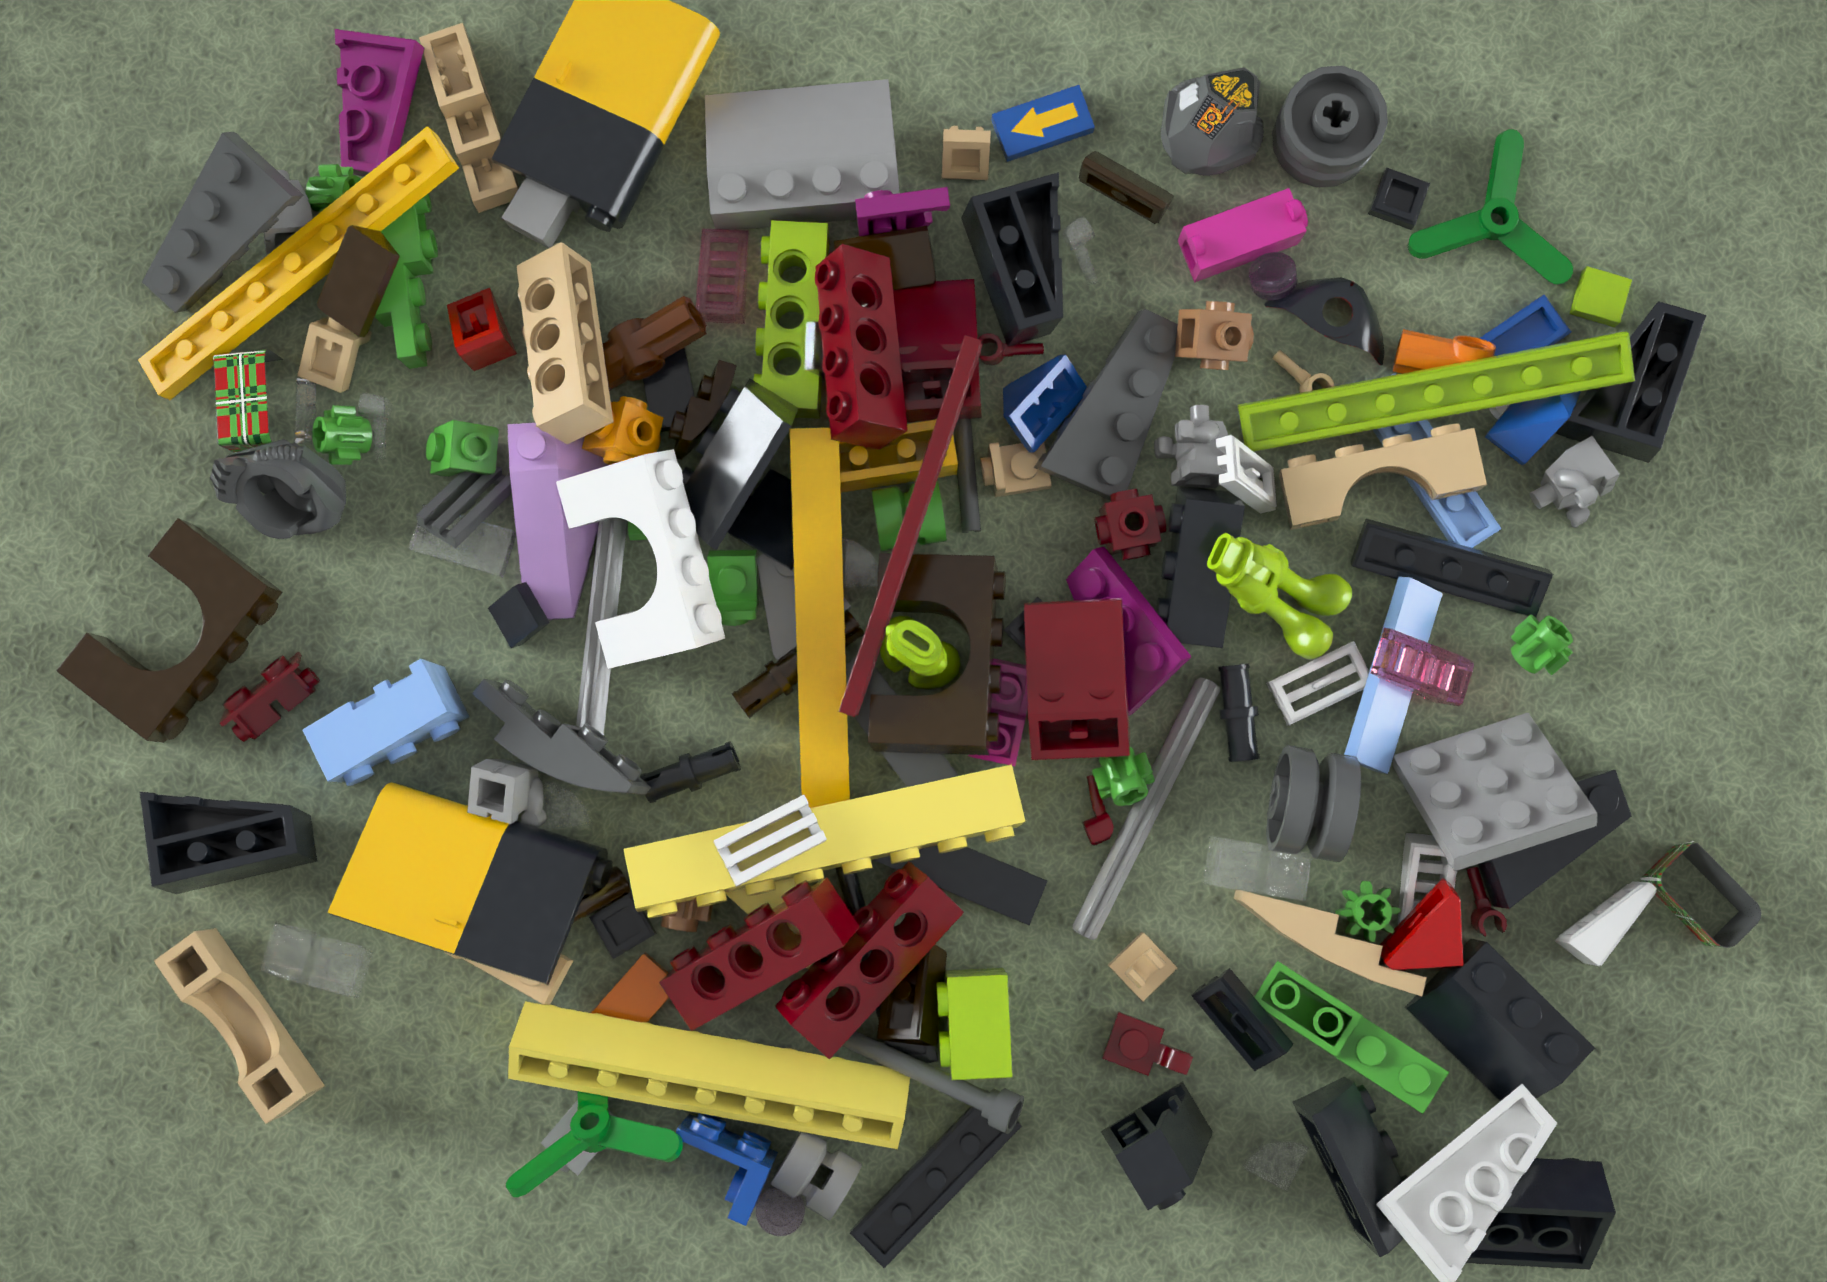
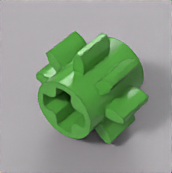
[305,164,361,213]
[312,405,372,465]
[1511,614,1573,675]
[1092,747,1155,806]
[1335,881,1401,943]

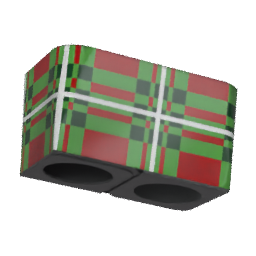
[213,349,283,453]
[1640,841,1761,948]

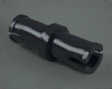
[1218,663,1260,762]
[640,741,741,803]

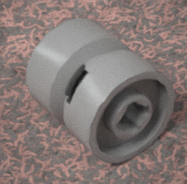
[770,1132,862,1221]

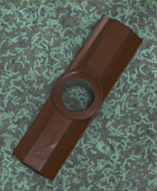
[602,296,707,391]

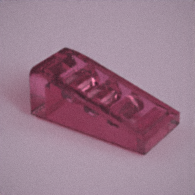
[696,229,749,324]
[1370,628,1474,706]

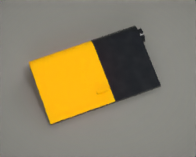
[491,0,720,232]
[327,782,613,985]

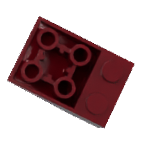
[893,279,982,422]
[1024,598,1130,760]

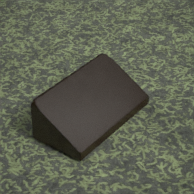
[1078,151,1174,224]
[317,225,400,337]
[834,225,936,290]
[877,945,947,1046]

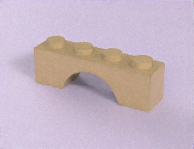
[1279,423,1487,530]
[154,928,325,1124]

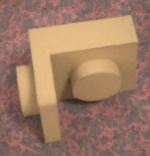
[297,316,372,393]
[980,442,1052,497]

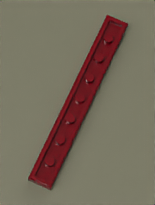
[838,335,983,717]

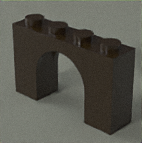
[56,518,283,743]
[868,553,1006,755]

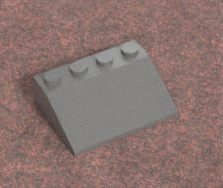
[705,79,900,232]

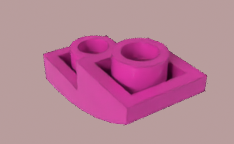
[968,658,1028,766]

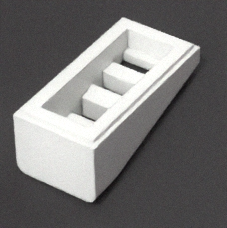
[1398,833,1457,924]
[1555,881,1657,966]

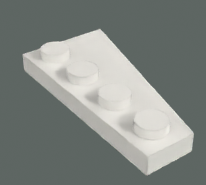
[1376,1084,1558,1282]

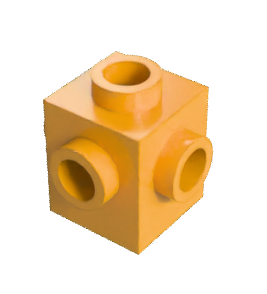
[582,396,664,465]

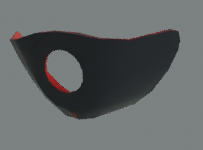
[1264,277,1385,365]

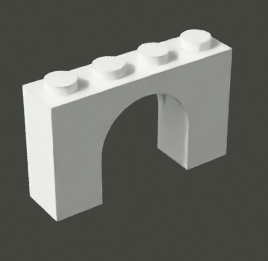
[556,449,725,669]

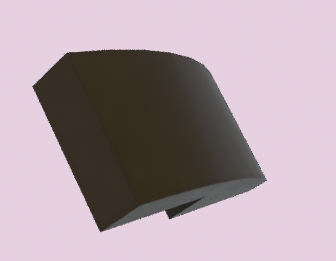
[668,360,737,460]

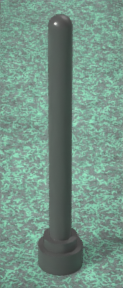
[843,1031,1024,1134]

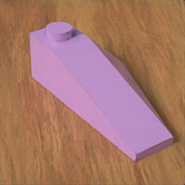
[507,423,608,620]

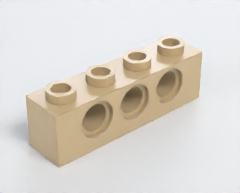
[517,242,613,444]

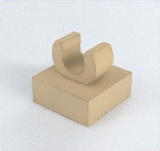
[942,126,991,180]
[1108,932,1177,1001]

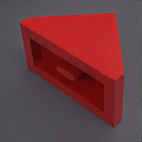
[447,287,517,371]
[1379,878,1463,970]

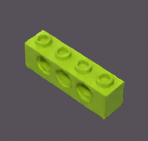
[753,220,830,419]

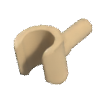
[1272,350,1334,393]

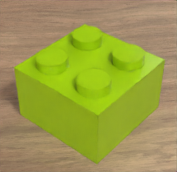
[937,968,1013,1080]

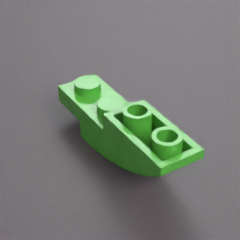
[375,193,438,369]
[1254,961,1449,1114]

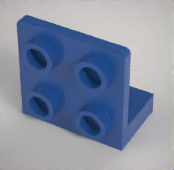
[676,1113,778,1226]

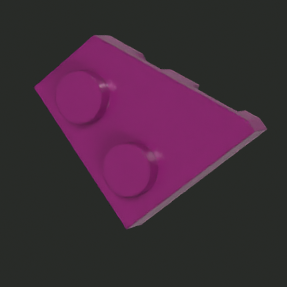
[855,187,950,237]

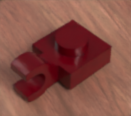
[1102,1011,1193,1076]

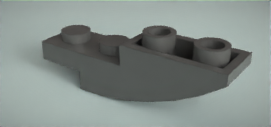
[472,679,651,795]

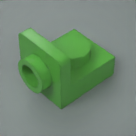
[707,550,759,626]

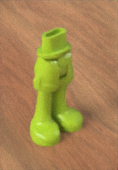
[1207,533,1352,659]
[879,616,960,689]

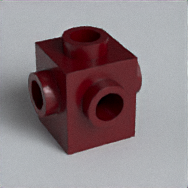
[1094,489,1167,561]

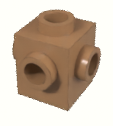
[1175,301,1254,370]

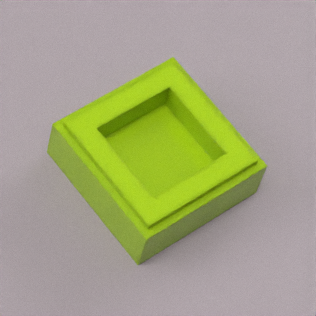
[1569,266,1632,327]

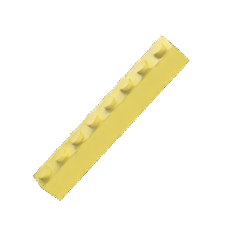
[623,764,1026,918]
[508,1001,910,1149]

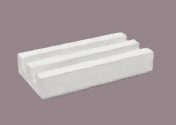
[1216,435,1277,514]
[1266,641,1369,726]
[714,795,827,887]

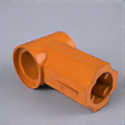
[1392,329,1496,374]

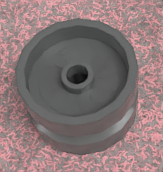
[1272,66,1388,187]
[1266,745,1361,862]

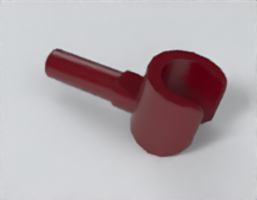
[978,333,1044,366]
[1082,775,1114,846]
[1466,867,1507,937]

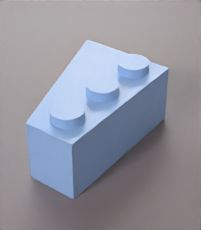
[303,659,469,786]

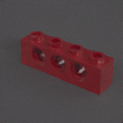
[815,244,908,450]
[775,861,964,1060]
[659,878,860,1031]

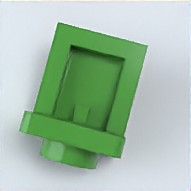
[426,420,499,477]

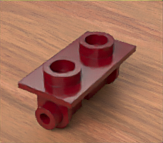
[219,652,320,742]

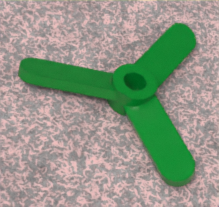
[1408,129,1573,284]
[506,1091,683,1197]

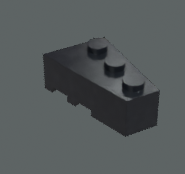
[961,172,1063,347]
[1555,301,1707,463]
[1156,486,1245,648]
[1478,770,1632,909]
[140,792,317,894]
[1101,1081,1213,1210]

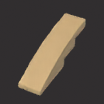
[419,23,519,213]
[1234,890,1427,997]

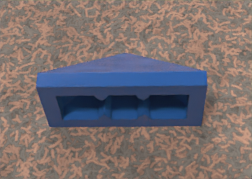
[1003,354,1087,453]
[1485,391,1581,466]

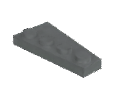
[142,132,304,313]
[1034,309,1178,501]

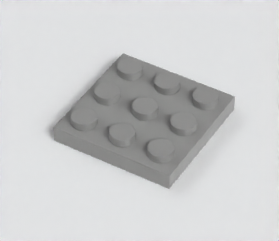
[1393,713,1597,871]

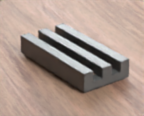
[416,465,512,549]

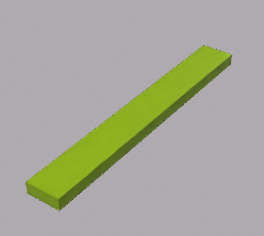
[1237,332,1635,452]

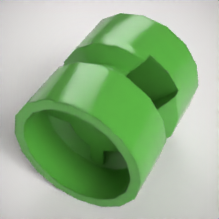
[871,480,947,551]

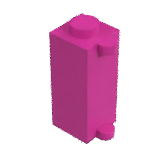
[1178,188,1308,283]

